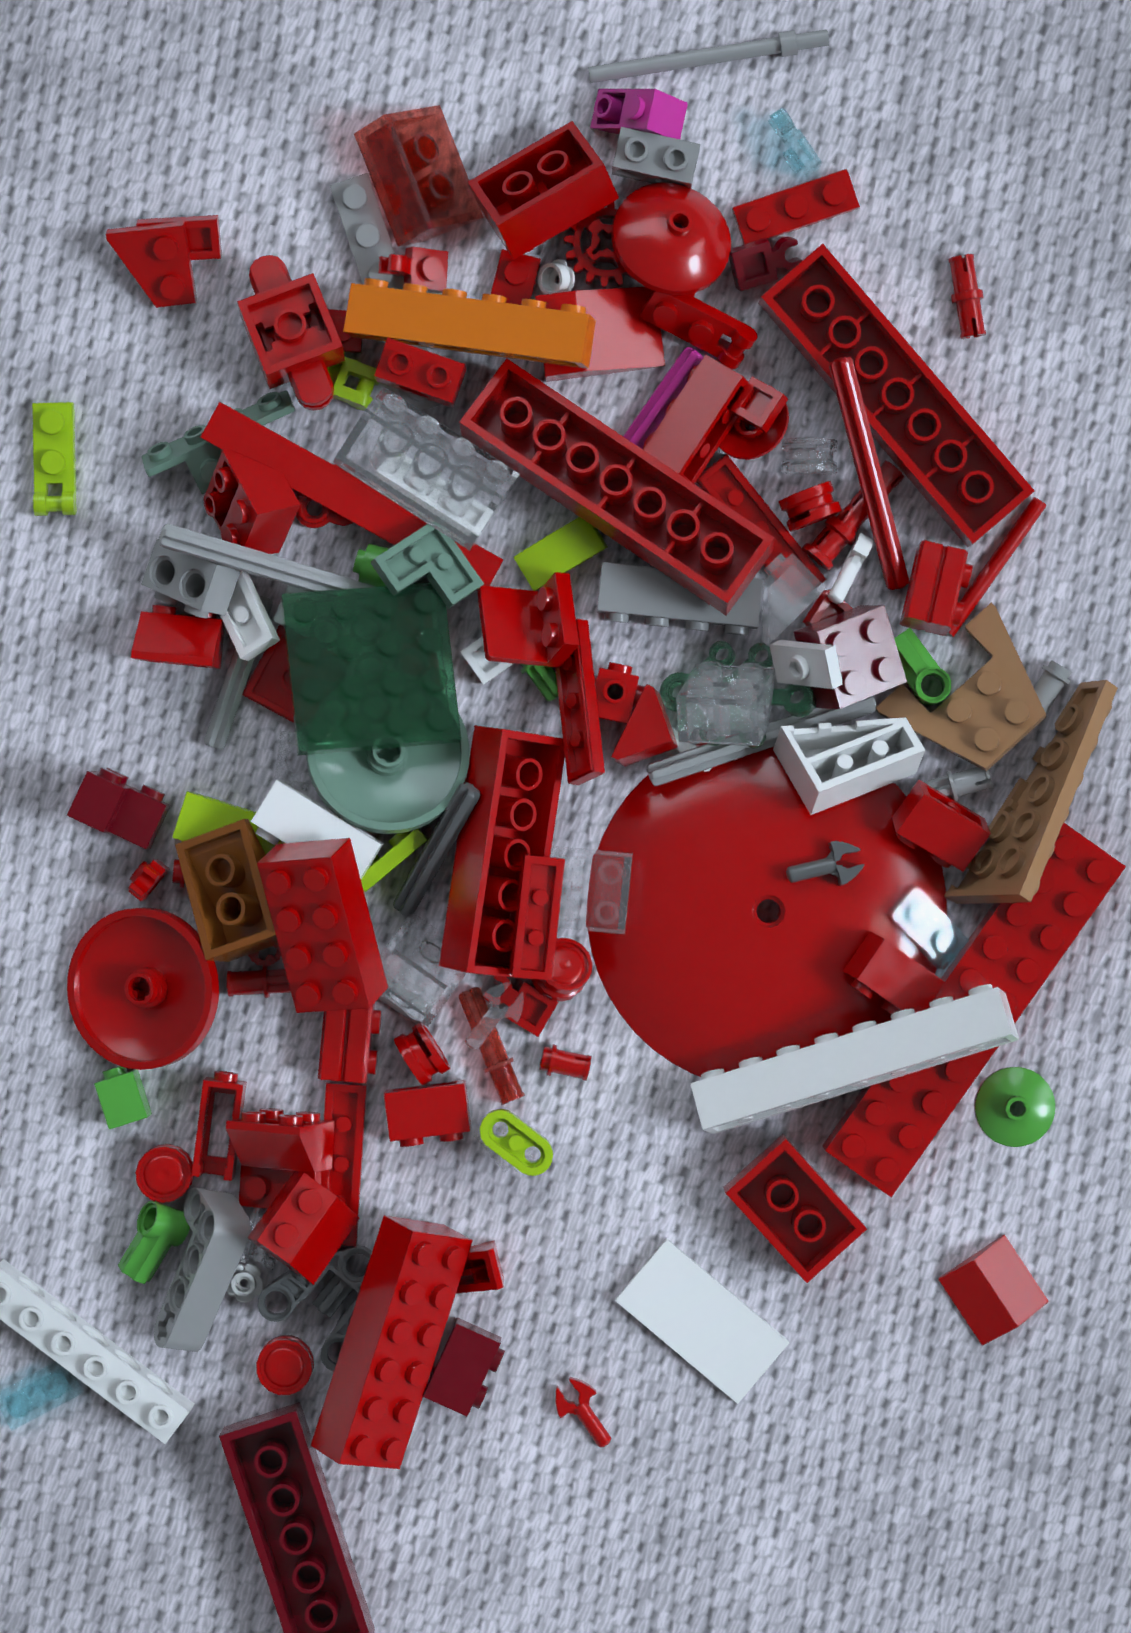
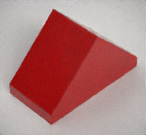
[611,684,678,767]
[456,1240,504,1293]

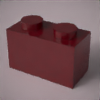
[423,1318,505,1417]

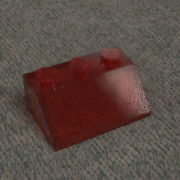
[354,105,484,247]

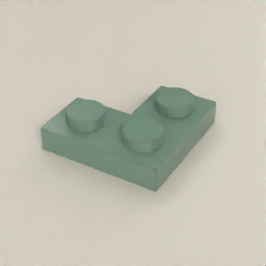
[371,517,484,609]

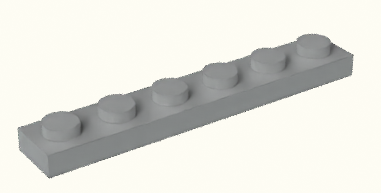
[330,173,442,416]

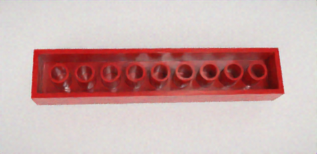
[822,823,1126,1198]

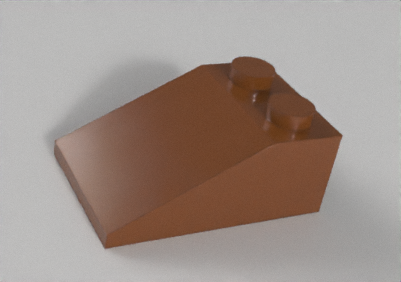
[175,819,278,962]

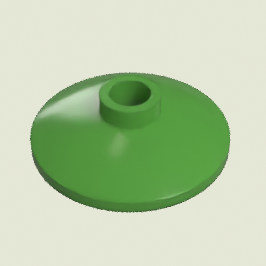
[975,1067,1055,1147]

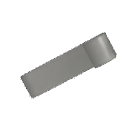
[154,1188,251,1352]

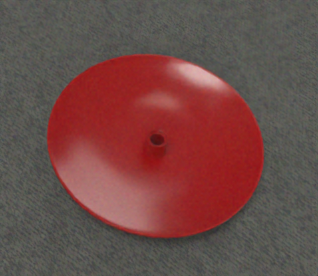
[587,732,947,1077]

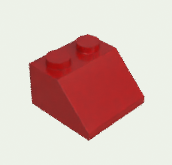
[131,605,225,669]
[248,1171,360,1285]

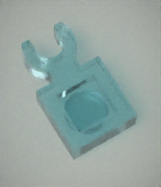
[768,107,822,178]

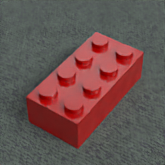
[257,838,388,1013]

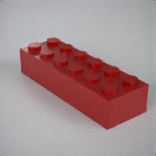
[439,725,565,979]
[310,1215,473,1469]

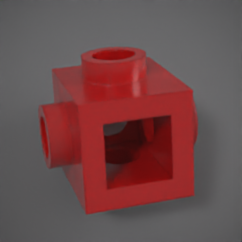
[594,662,645,724]

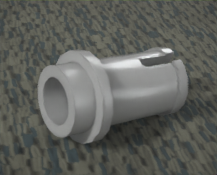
[1034,660,1072,714]

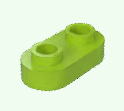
[480,1109,553,1176]

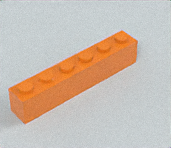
[344,278,596,369]

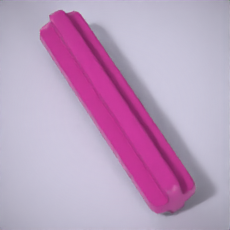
[623,347,704,449]

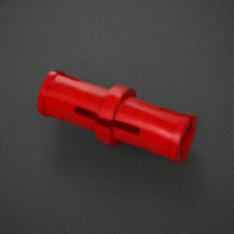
[948,254,986,339]

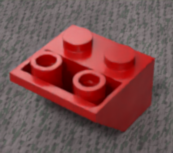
[203,449,300,554]
[226,1108,335,1173]

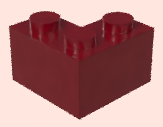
[67,767,171,849]

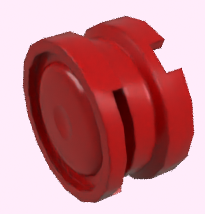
[778,481,842,532]
[532,938,592,1002]
[393,1022,451,1086]
[135,1144,194,1203]
[256,1335,314,1395]

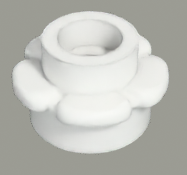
[538,259,575,294]
[226,1263,264,1303]

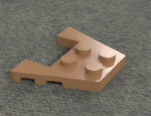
[876,602,1046,772]

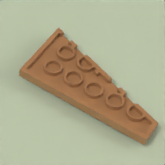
[944,680,1118,904]

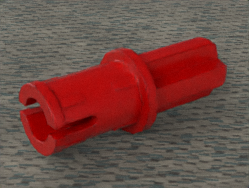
[227,966,291,998]

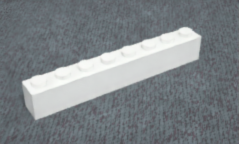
[690,984,1019,1134]

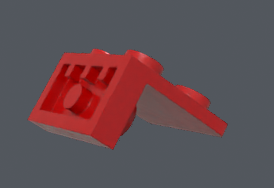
[477,572,579,668]

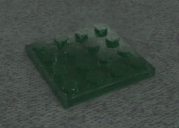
[281,583,462,756]

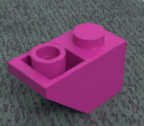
[590,89,688,139]

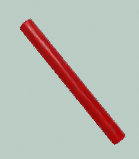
[829,357,909,590]

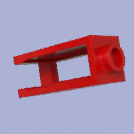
[191,1071,247,1181]

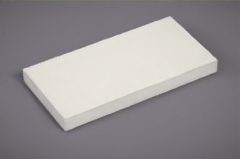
[615,1238,789,1404]

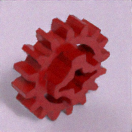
[564,202,635,289]

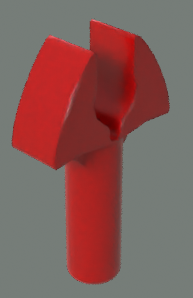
[556,1377,612,1448]

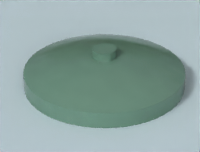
[306,672,470,834]

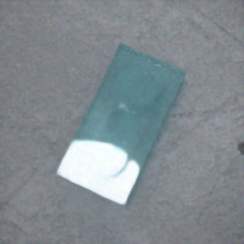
[885,885,969,970]
[0,1361,84,1431]

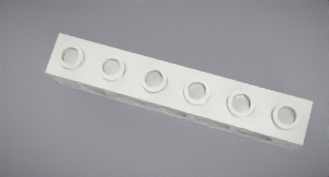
[0,1259,194,1444]

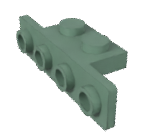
[142,390,295,494]

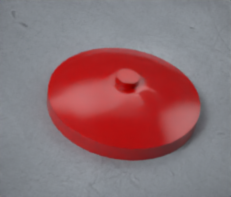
[67,907,219,1070]

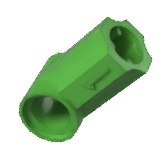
[894,628,951,706]
[118,1201,190,1284]

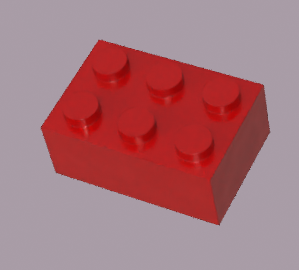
[468,121,619,259]
[723,1134,867,1283]

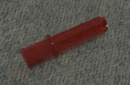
[459,987,525,1105]

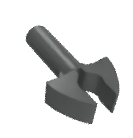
[786,841,865,886]

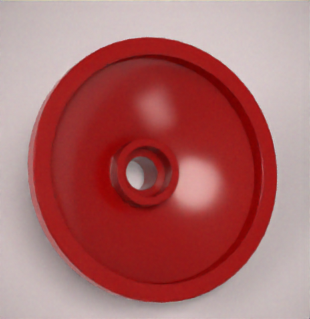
[611,182,731,295]

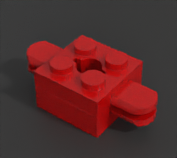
[237,255,345,411]

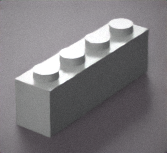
[597,562,763,635]

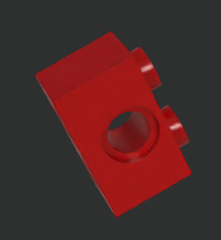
[374,337,466,408]

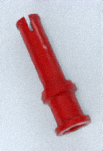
[802,460,905,571]

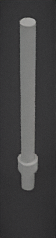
[588,29,829,83]

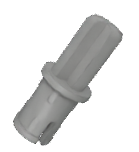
[911,767,993,802]

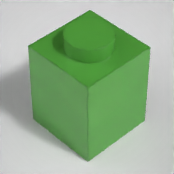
[94,1066,152,1130]

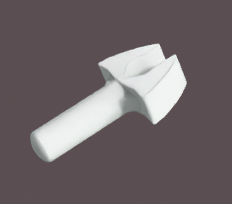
[828,533,874,604]

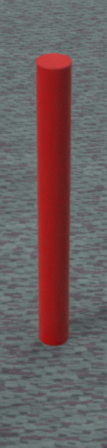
[948,497,1047,637]

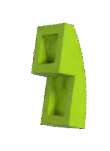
[514,517,608,591]

